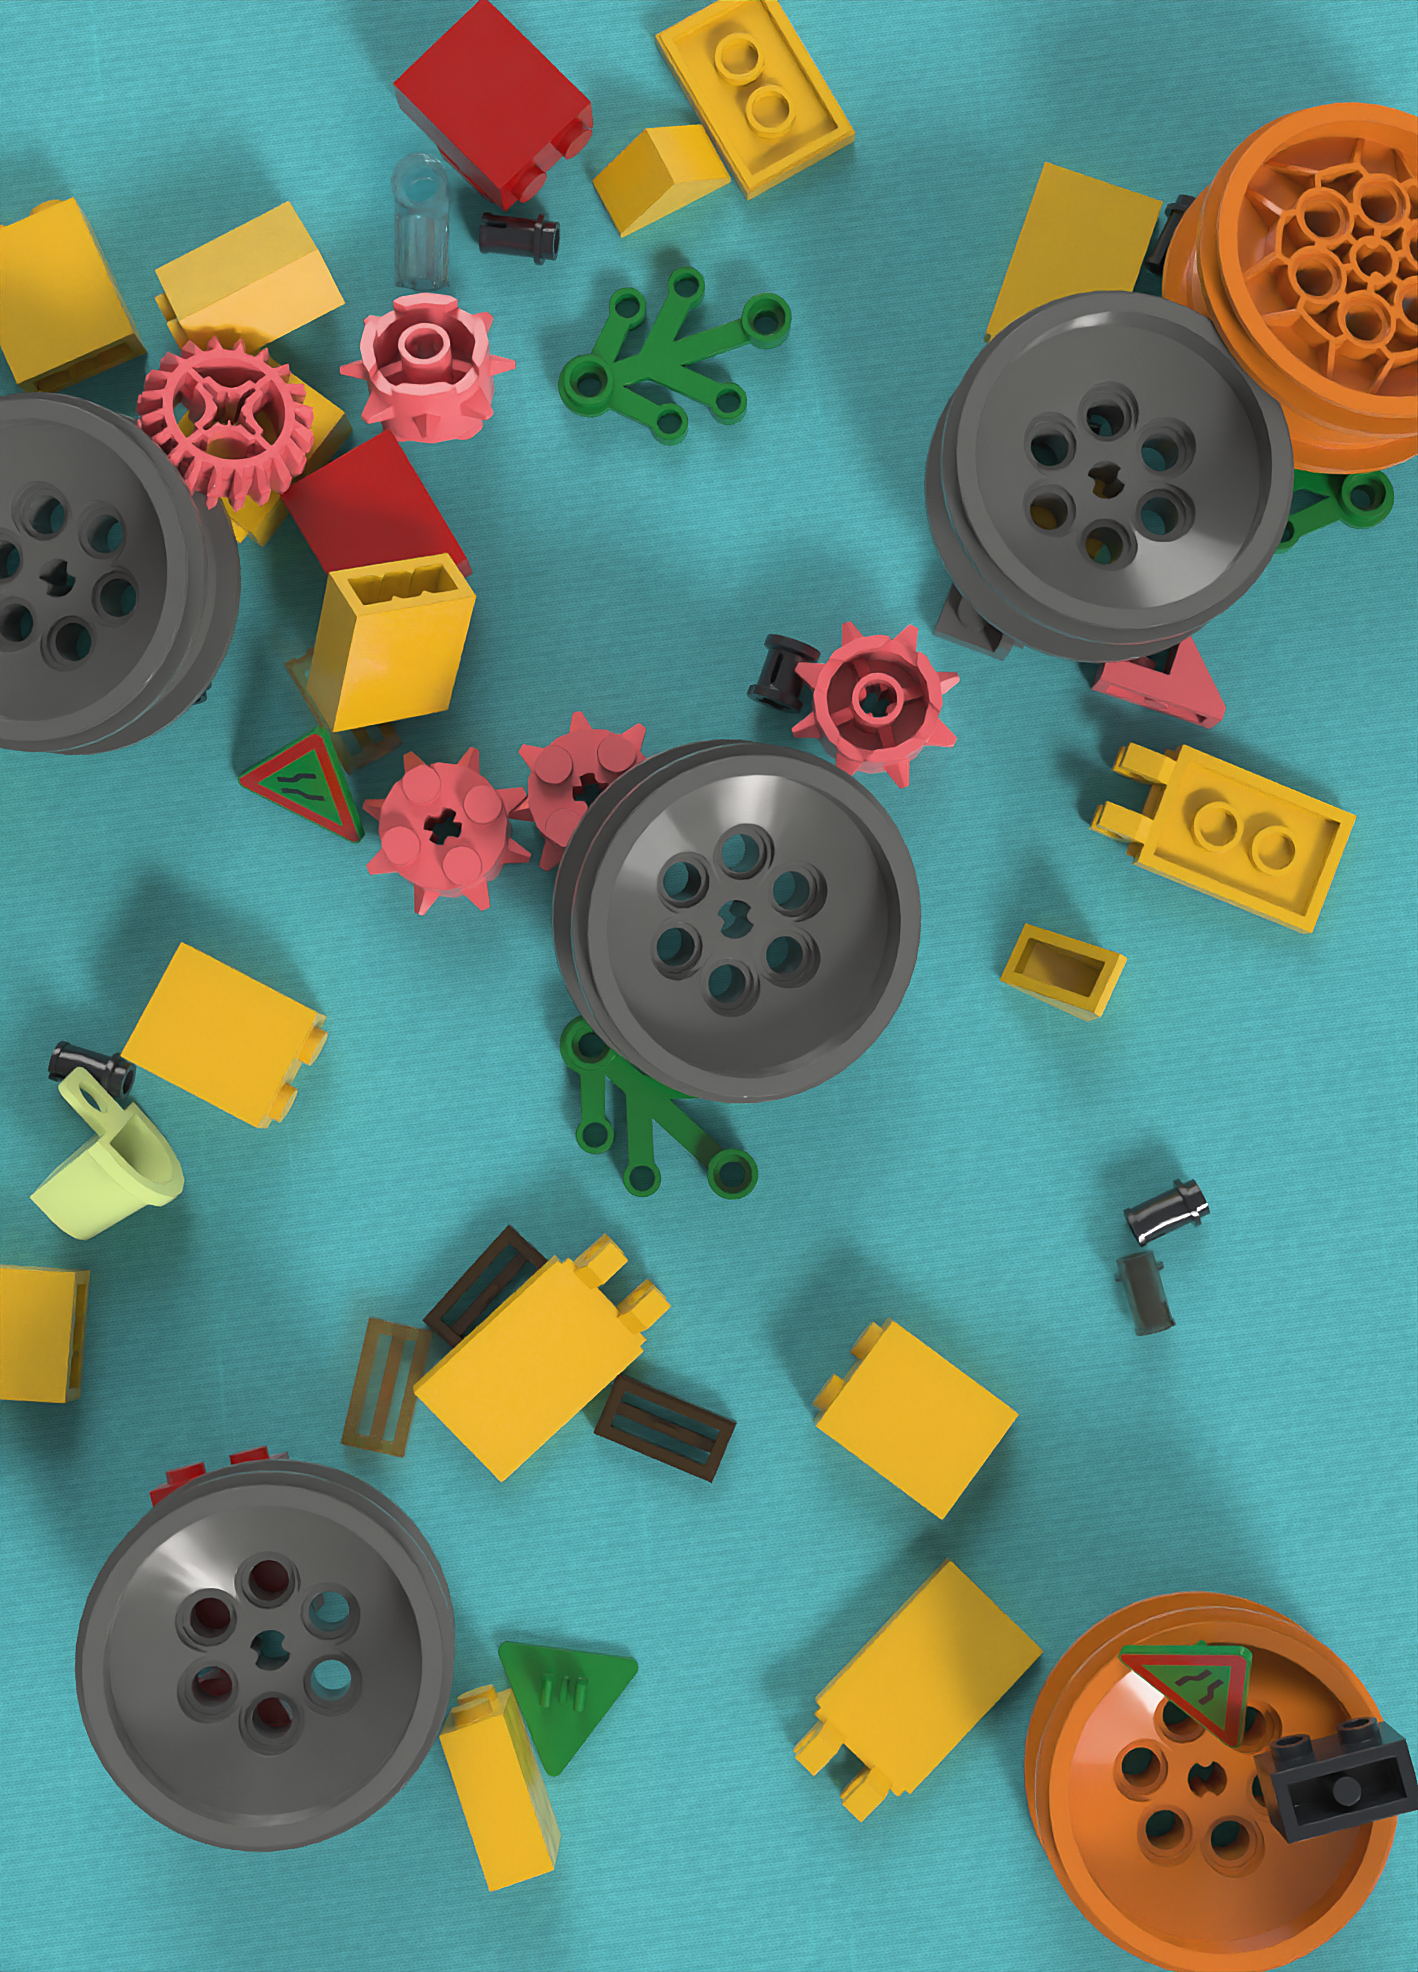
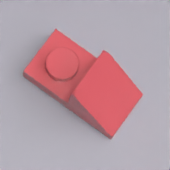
[1091,636,1226,729]

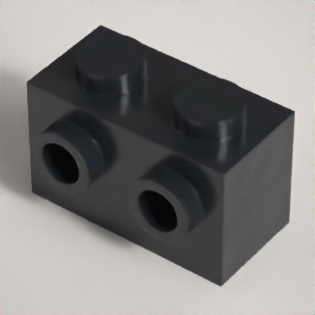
[1253,1717,1418,1844]

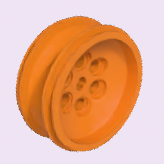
[1162,102,1418,474]
[1023,1591,1398,1972]

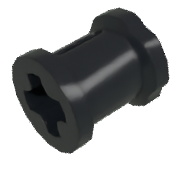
[746,634,821,714]

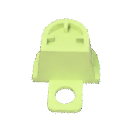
[30,1067,185,1241]

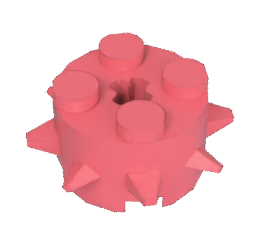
[340,292,516,444]
[791,621,960,789]
[508,711,646,872]
[362,747,531,915]

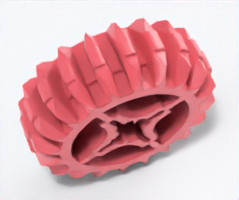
[136,335,314,513]

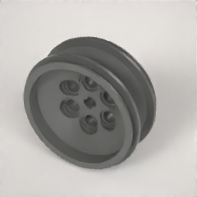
[924,290,1294,663]
[0,392,241,755]
[551,739,921,1103]
[75,1459,455,1852]

